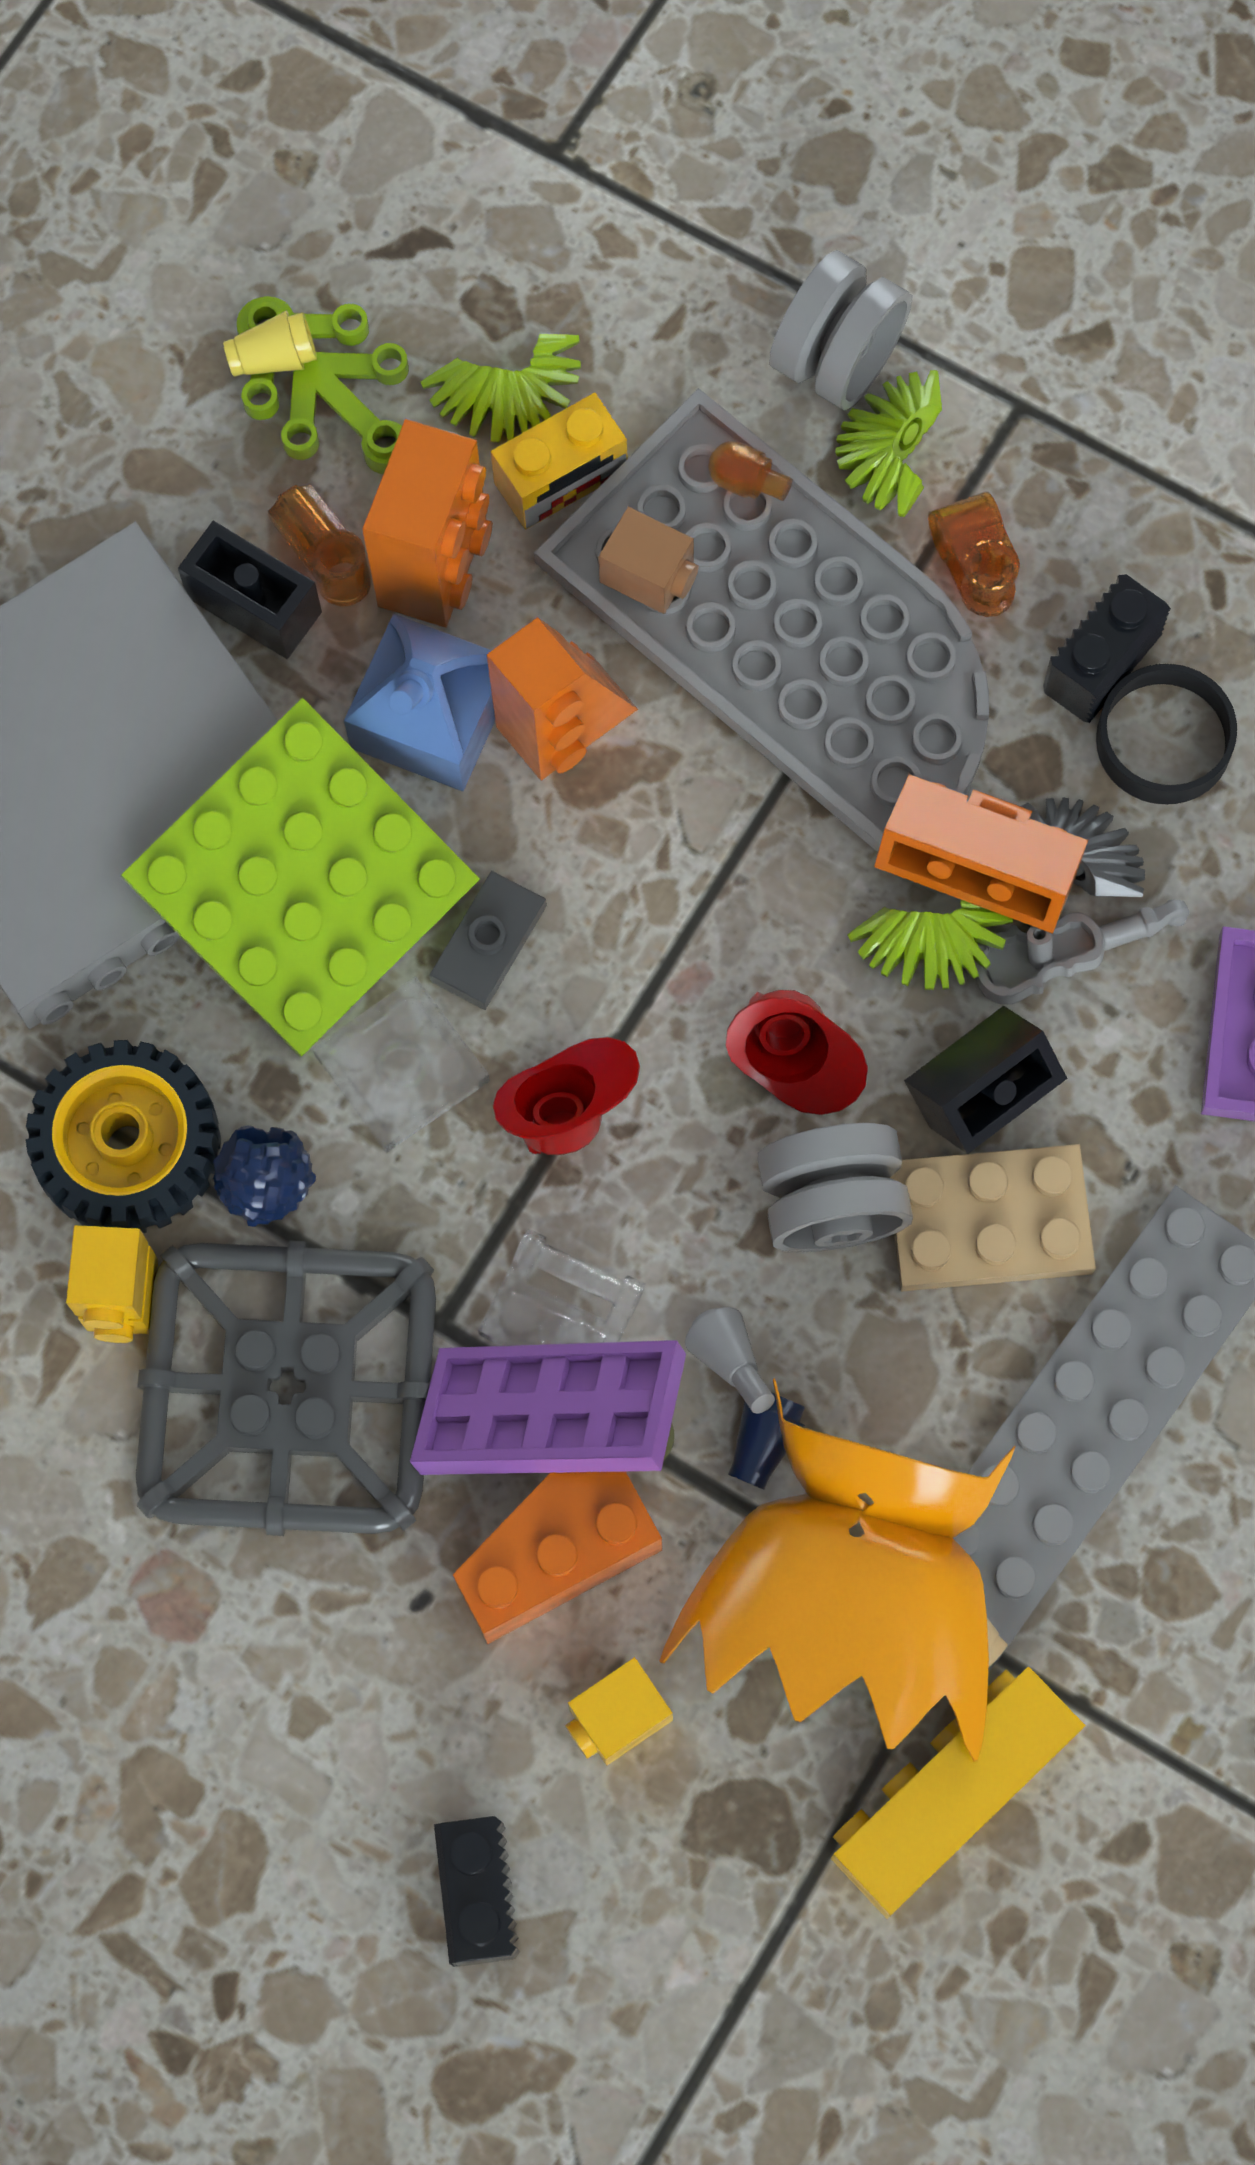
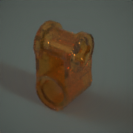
[928,491,1020,617]

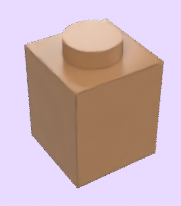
[598,506,699,614]

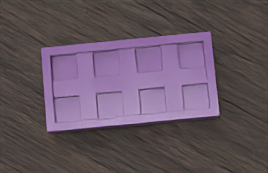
[410,1340,686,1475]

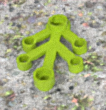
[237,296,409,474]

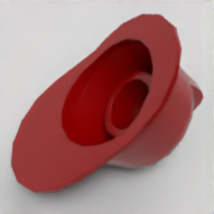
[725,990,868,1115]
[493,1037,640,1155]

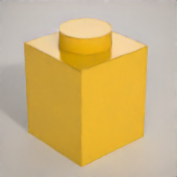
[565,1657,673,1766]

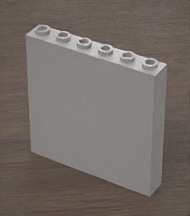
[0,521,278,1030]

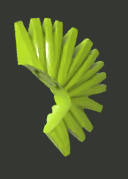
[420,334,581,443]
[835,370,942,517]
[847,900,1013,990]

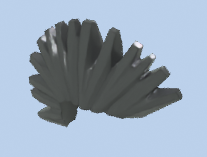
[1021,797,1145,897]

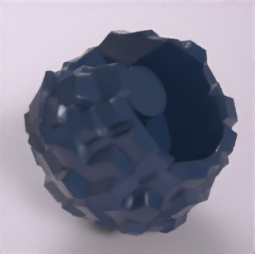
[213,1125,316,1227]

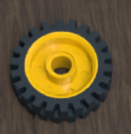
[25,1040,221,1233]

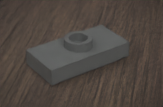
[429,870,547,1010]

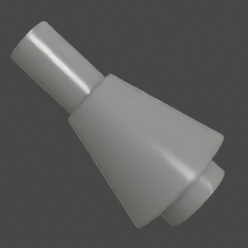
[685,1307,775,1414]

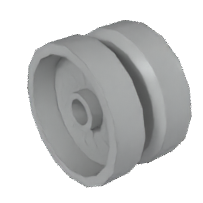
[769,250,913,411]
[757,1123,913,1252]

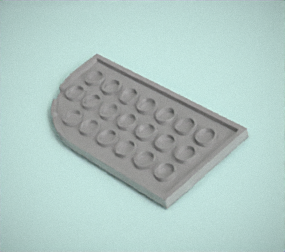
[534,388,989,852]

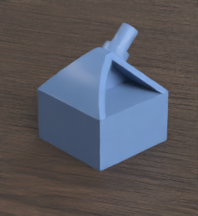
[344,613,495,791]

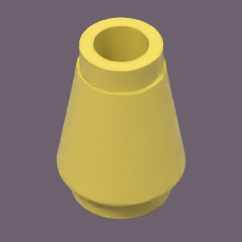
[223,310,317,377]

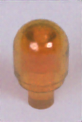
[708,441,793,501]

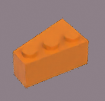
[487,617,638,781]
[453,1471,662,1644]

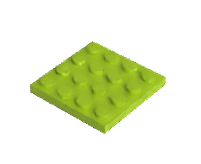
[120,697,480,1057]

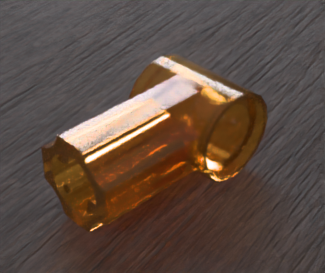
[268,484,371,606]

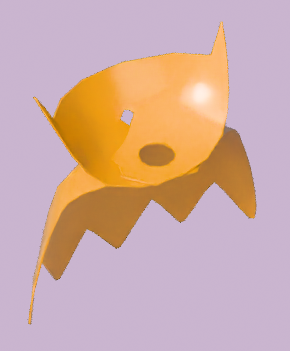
[659,1378,1015,1762]

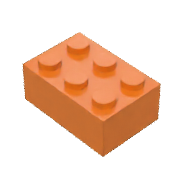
[362,419,493,628]

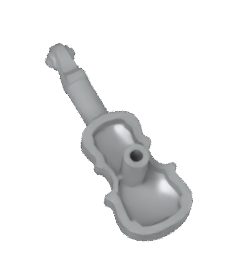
[974,900,1189,1004]

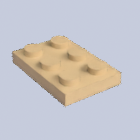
[890,1144,1096,1292]

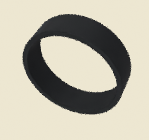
[1096,664,1237,805]

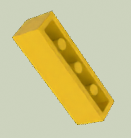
[831,1666,1086,1919]

